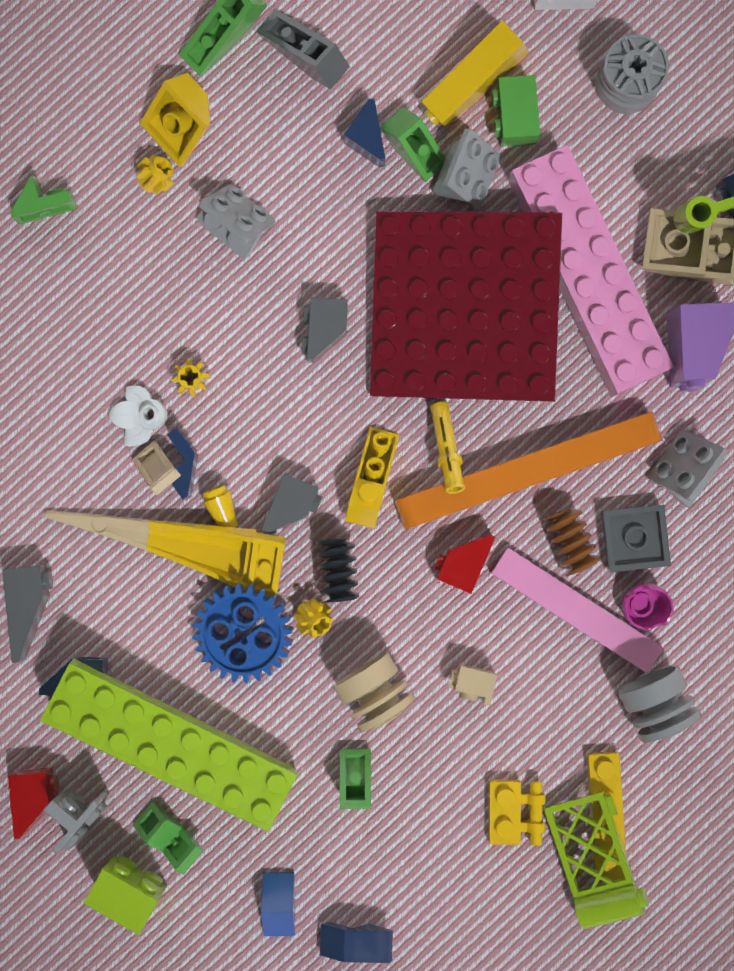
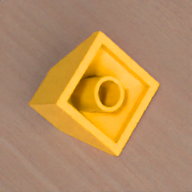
[139,72,210,167]

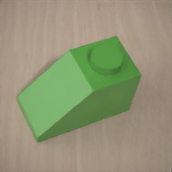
[380,107,446,182]

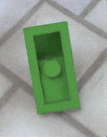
[11,175,78,225]
[340,749,371,809]

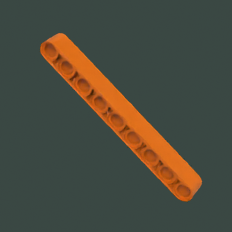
[395,411,663,530]

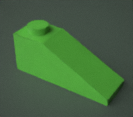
[179,0,268,76]

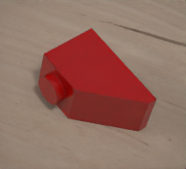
[433,534,496,594]
[8,767,59,839]

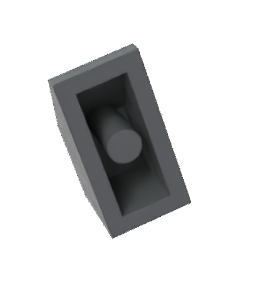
[261,474,323,534]

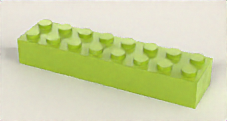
[40,658,298,832]

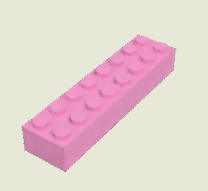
[508,144,674,397]

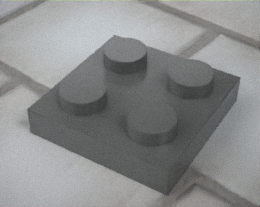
[601,505,671,572]

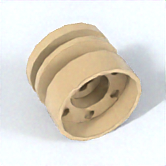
[333,652,416,733]

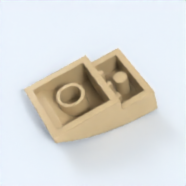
[642,208,734,286]

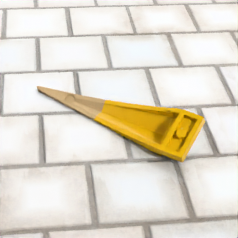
[44,510,286,597]

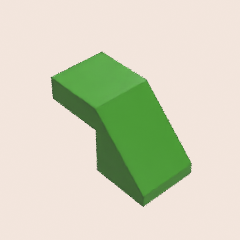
[133,802,204,875]

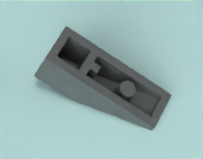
[257,10,350,90]
[2,565,53,663]

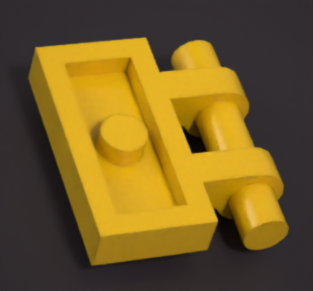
[489,780,545,846]

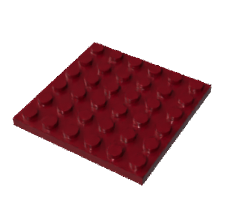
[370,211,563,402]

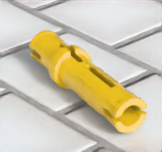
[430,402,465,494]

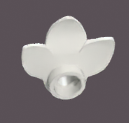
[109,385,167,447]

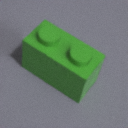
[491,75,540,147]

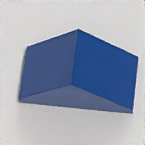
[261,872,295,936]

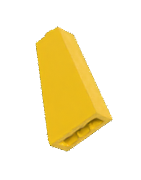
[421,20,530,127]

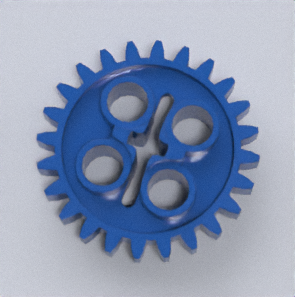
[192,582,294,684]

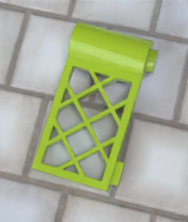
[673,196,734,234]
[544,791,649,930]

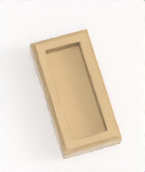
[132,441,181,495]

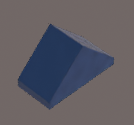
[344,99,385,168]

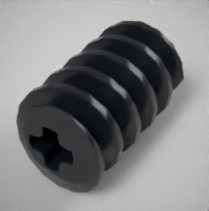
[316,538,359,603]

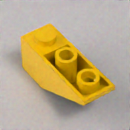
[345,427,399,529]

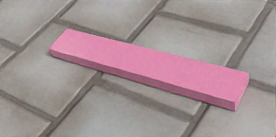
[491,547,664,674]

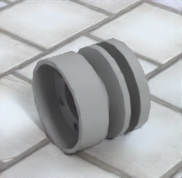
[596,34,669,114]
[618,665,702,743]

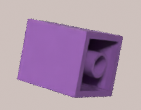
[667,302,734,392]

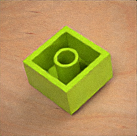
[83,855,167,935]

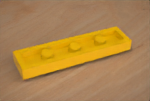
[587,751,626,880]

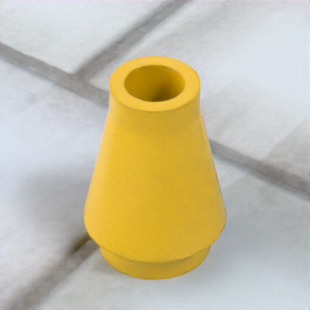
[202,484,238,527]

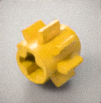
[136,154,175,195]
[171,359,211,398]
[294,598,333,639]

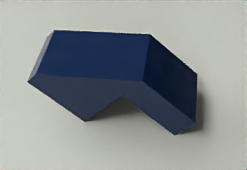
[167,428,199,501]
[320,922,393,963]

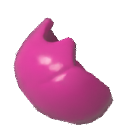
[622,583,674,631]

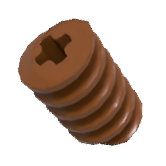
[543,508,601,576]

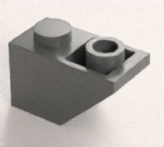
[302,297,348,363]

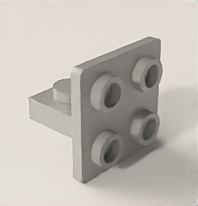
[433,129,501,210]
[197,184,276,259]
[647,430,727,508]
[44,790,109,854]

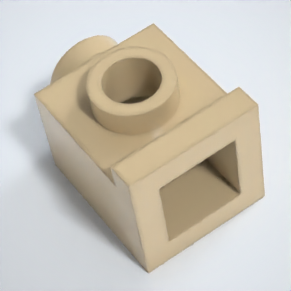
[448,664,497,705]

